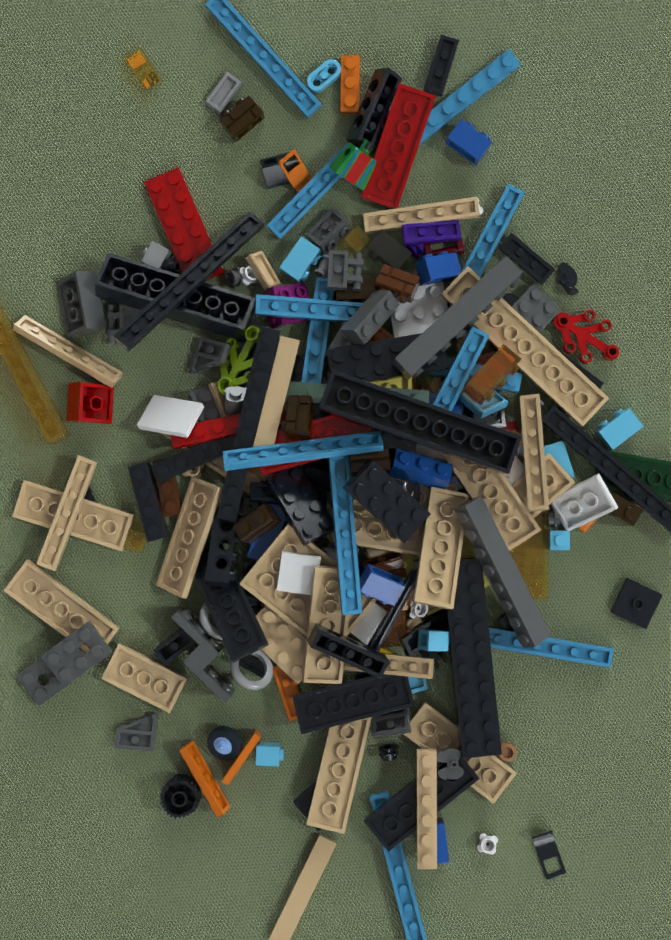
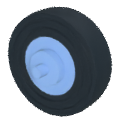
[207,726,242,761]

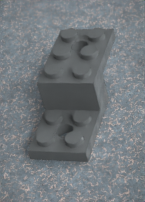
[171,607,235,703]
[17,620,113,706]

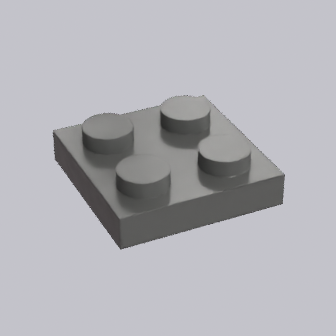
[511,283,561,333]

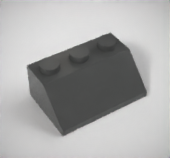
[56,271,107,338]

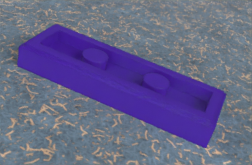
[401,220,461,245]

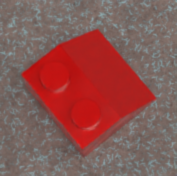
[66,382,114,424]

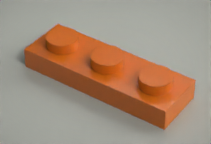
[340,55,360,114]

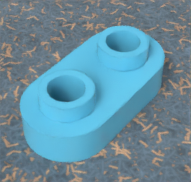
[307,59,341,93]

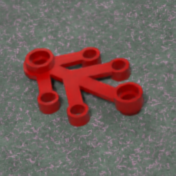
[553,309,619,364]

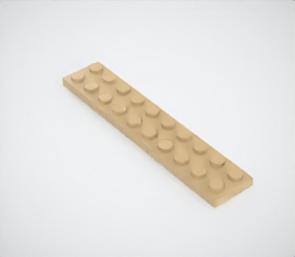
[441,266,609,427]

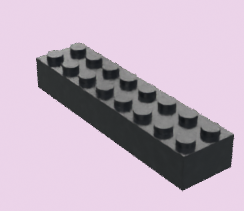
[94,253,255,342]

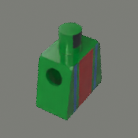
[330,139,376,191]

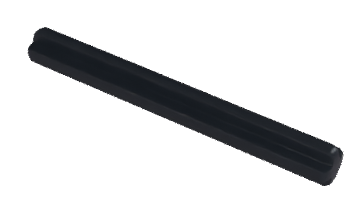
[369,568,418,651]

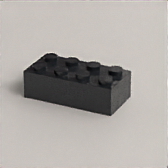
[343,459,431,543]

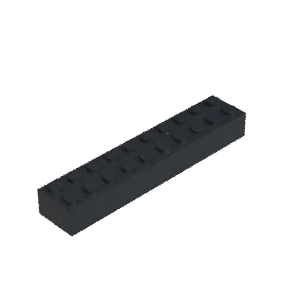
[318,369,522,474]
[445,557,502,759]

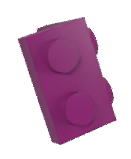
[262,283,310,329]

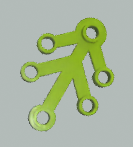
[217,326,260,395]

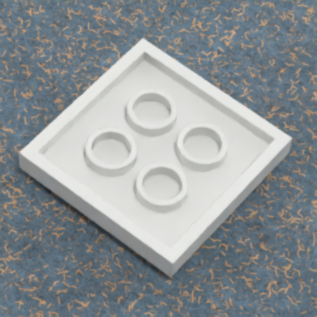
[390,282,448,338]

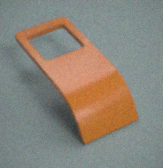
[279,149,312,193]

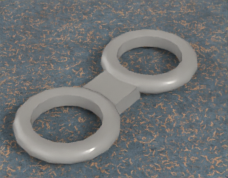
[199,602,273,690]

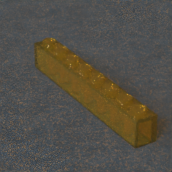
[0,303,71,445]

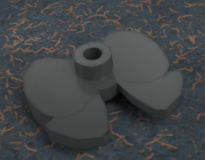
[437,747,464,780]

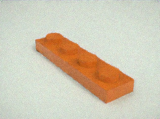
[179,740,231,818]

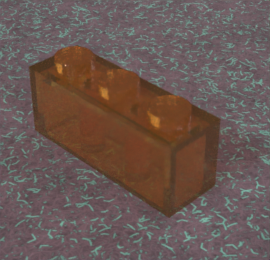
[463,344,521,405]

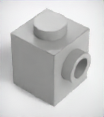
[141,241,172,270]

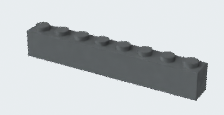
[392,256,523,380]
[454,496,551,648]

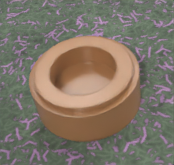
[498,741,517,762]

